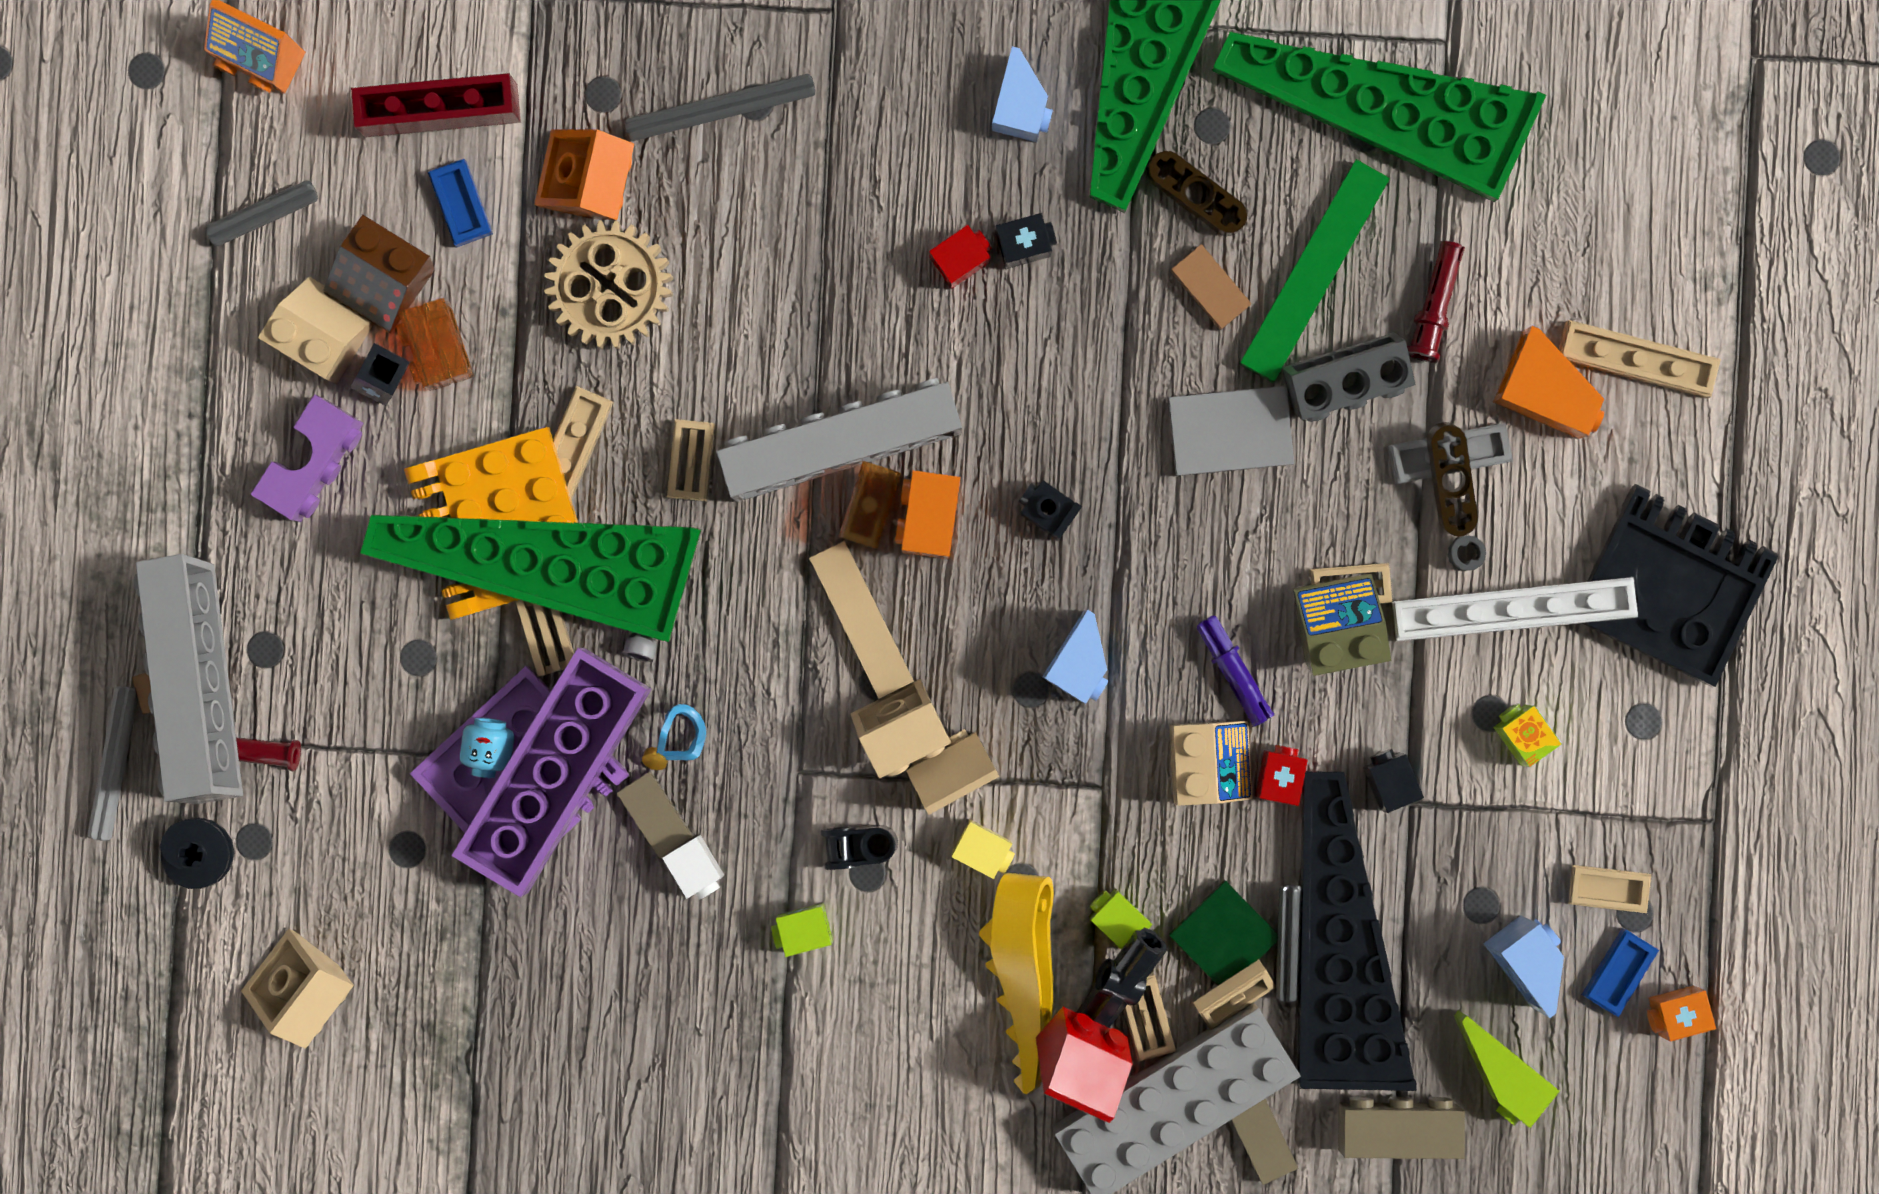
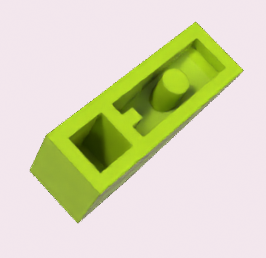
[1454,1010,1560,1128]

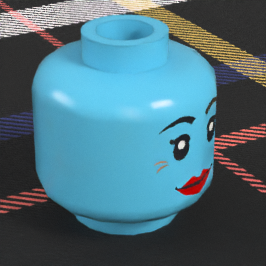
[460,718,514,778]

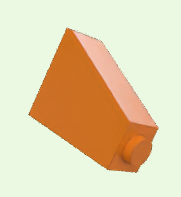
[1493,326,1604,439]

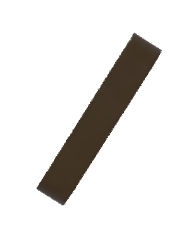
[1148,151,1247,236]
[1427,422,1478,537]

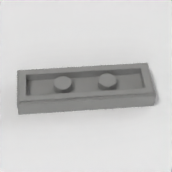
[1388,423,1513,485]

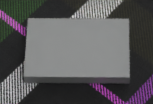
[1168,386,1294,476]

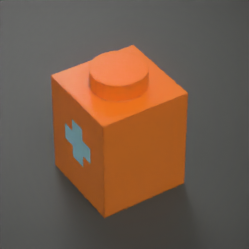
[1647,985,1716,1042]

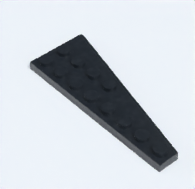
[1297,771,1417,1091]

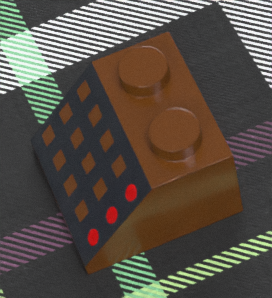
[323,214,435,334]

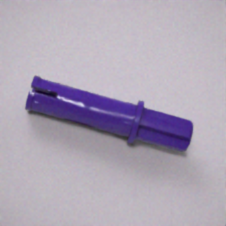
[1197,616,1275,727]

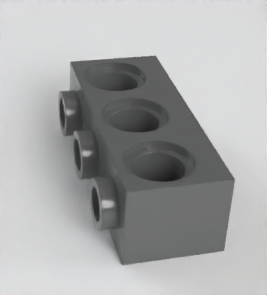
[1282,332,1416,422]

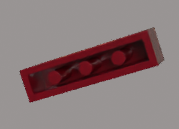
[351,73,521,137]

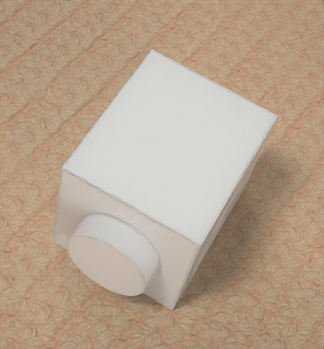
[662,835,724,900]

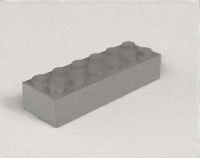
[717,378,962,502]
[134,554,243,804]
[1053,1002,1301,1194]

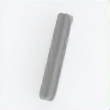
[88,686,138,841]

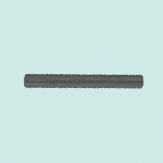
[625,74,815,141]

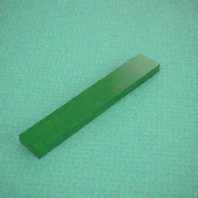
[1239,159,1390,383]

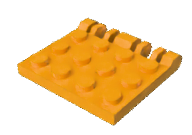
[404,427,578,620]

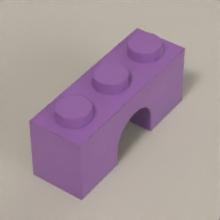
[251,394,364,522]

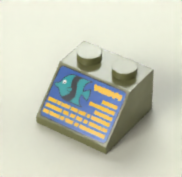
[1293,573,1392,676]

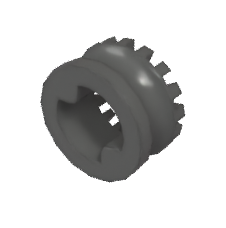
[1447,535,1486,571]

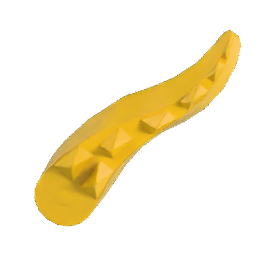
[979,873,1054,1094]

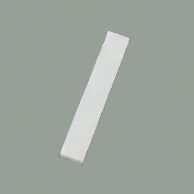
[1392,577,1638,642]

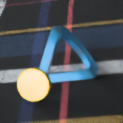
[642,704,706,770]

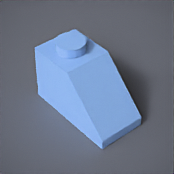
[992,46,1053,142]

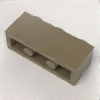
[1338,1096,1465,1159]

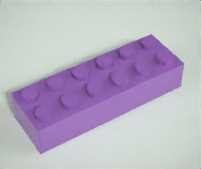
[451,648,652,898]

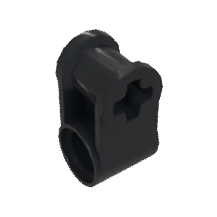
[821,825,898,870]

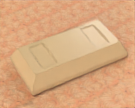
[1568,865,1651,913]

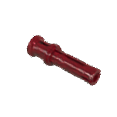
[1407,241,1465,363]

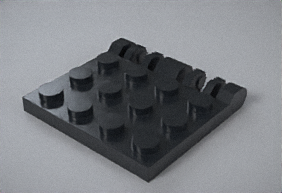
[1582,484,1778,687]

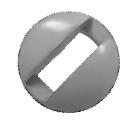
[623,632,656,662]

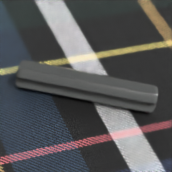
[206,180,318,246]
[1276,884,1302,1002]

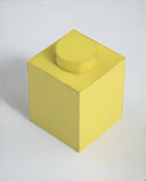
[951,819,1015,879]

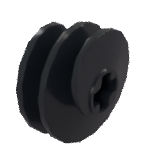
[159,817,235,889]

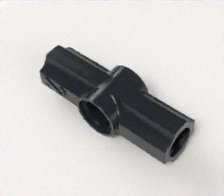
[1076,927,1167,1028]

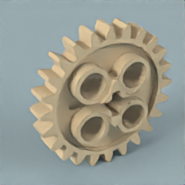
[544,220,673,349]

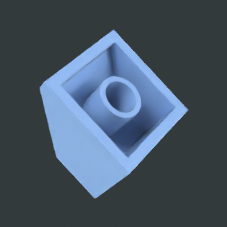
[1042,610,1108,704]
[1483,915,1564,1018]

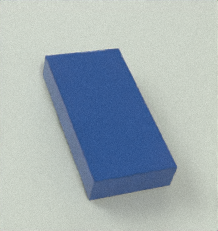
[428,159,493,247]
[1581,928,1659,1017]

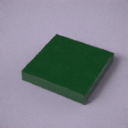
[1169,879,1278,986]

